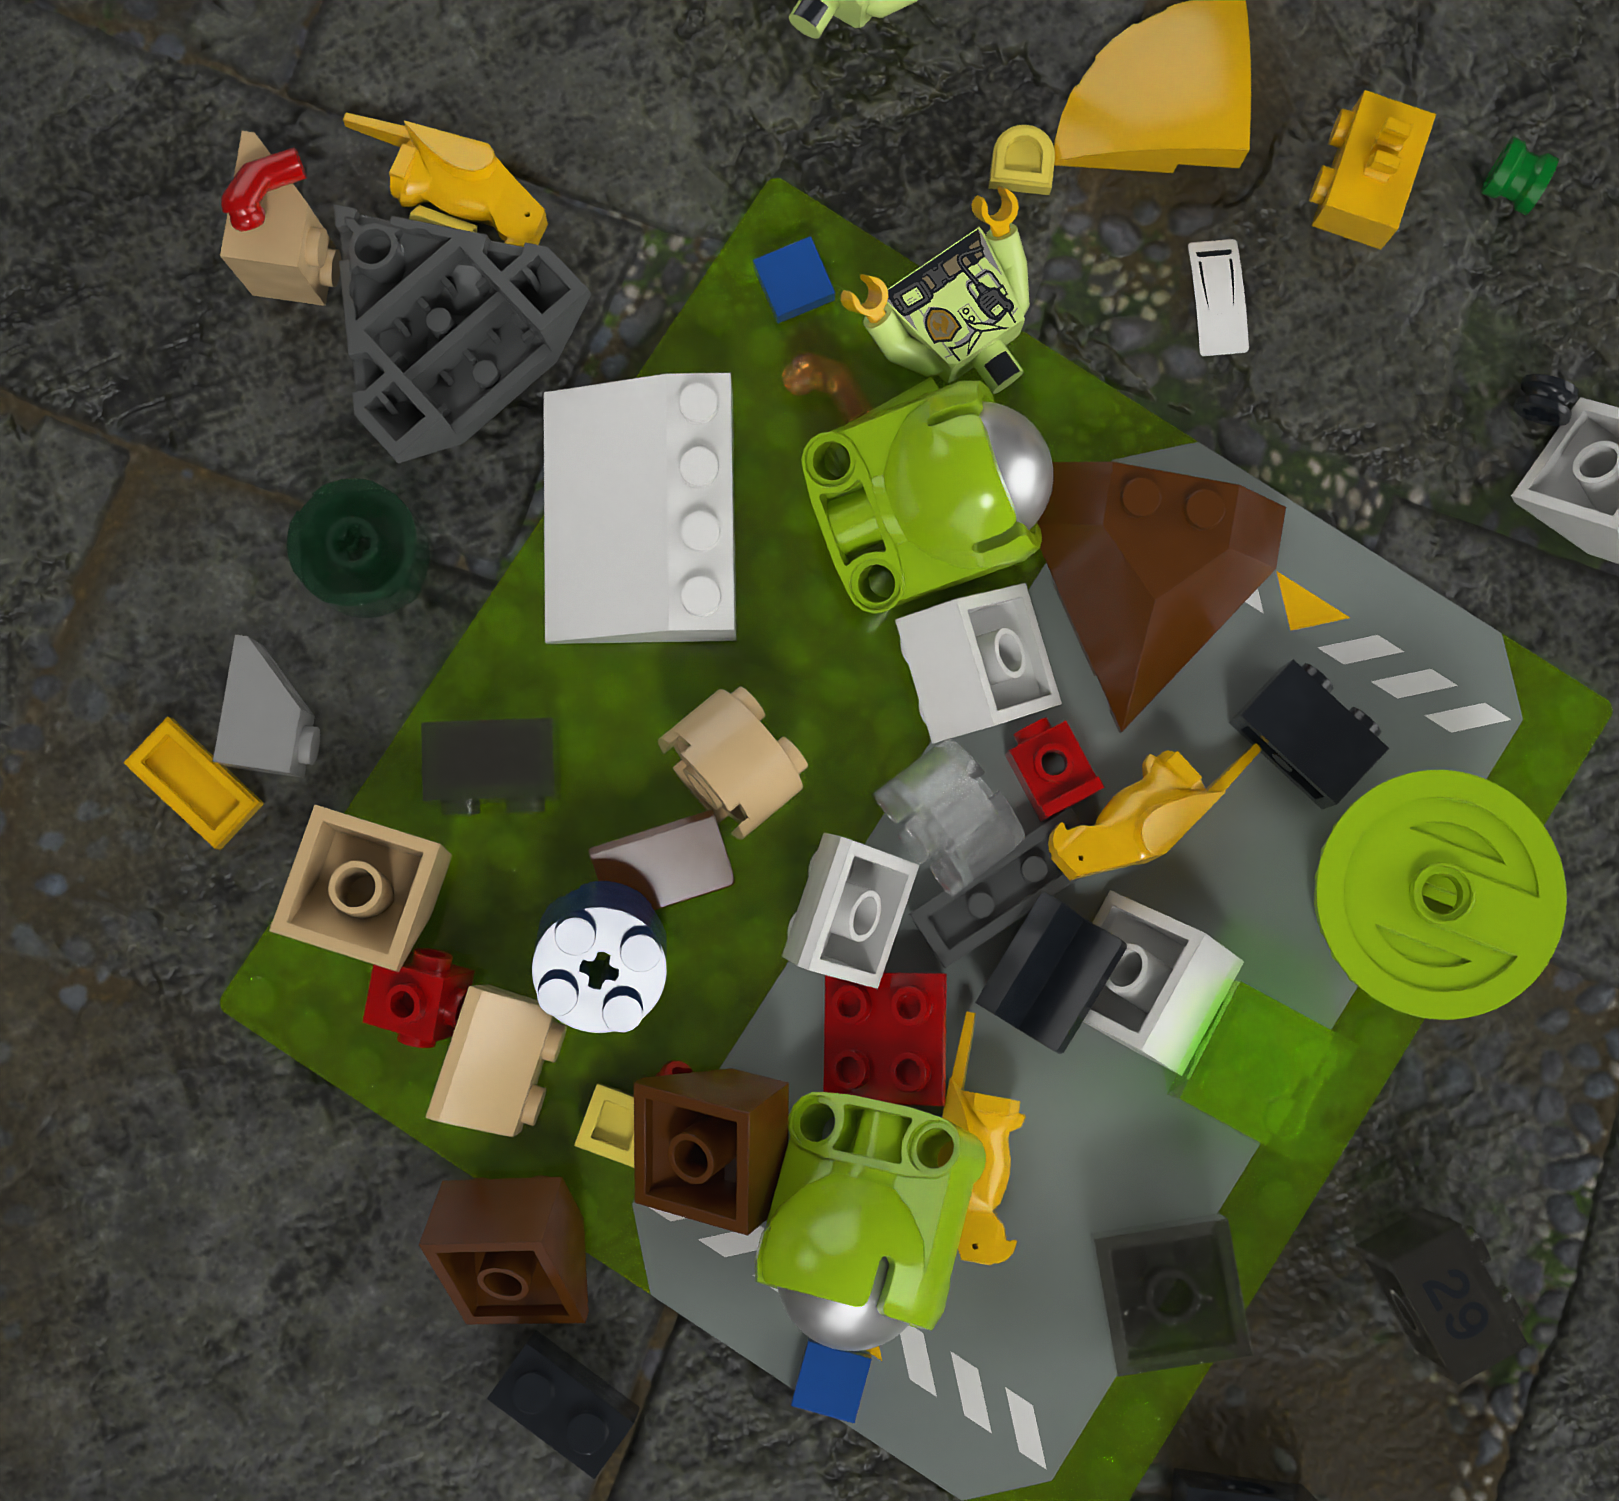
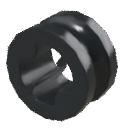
[1513,374,1579,426]

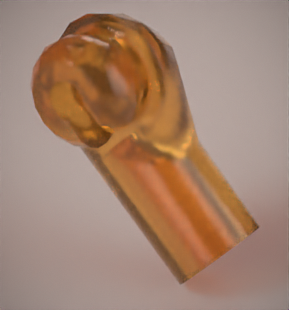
[782,352,874,424]

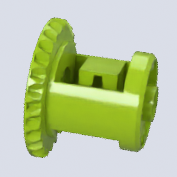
[1314,770,1567,1020]

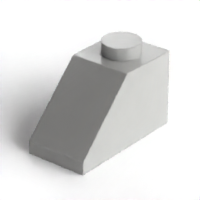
[213,635,320,778]

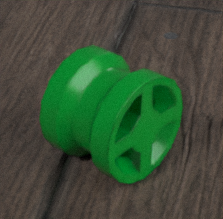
[1481,136,1559,215]

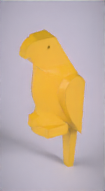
[343,112,548,247]
[1048,743,1262,881]
[937,1011,1026,1265]

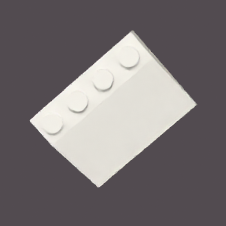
[544,373,736,644]

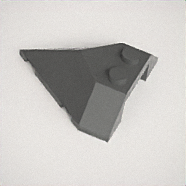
[333,204,591,463]

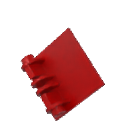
[823,972,947,1106]

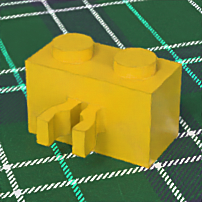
[1309,90,1436,250]

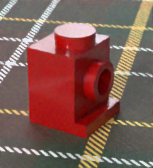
[1005,717,1105,822]

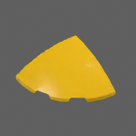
[1054,0,1251,173]

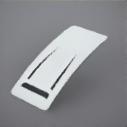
[1188,239,1249,356]

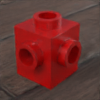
[362,948,475,1048]

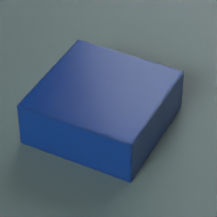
[753,236,835,324]
[791,1337,872,1424]

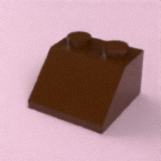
[634,1068,789,1236]
[419,1175,589,1325]

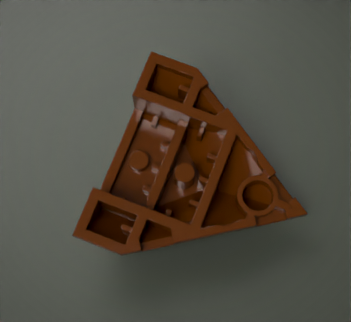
[1037,461,1286,733]

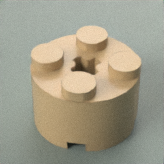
[658,686,808,840]

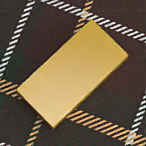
[124,716,265,850]

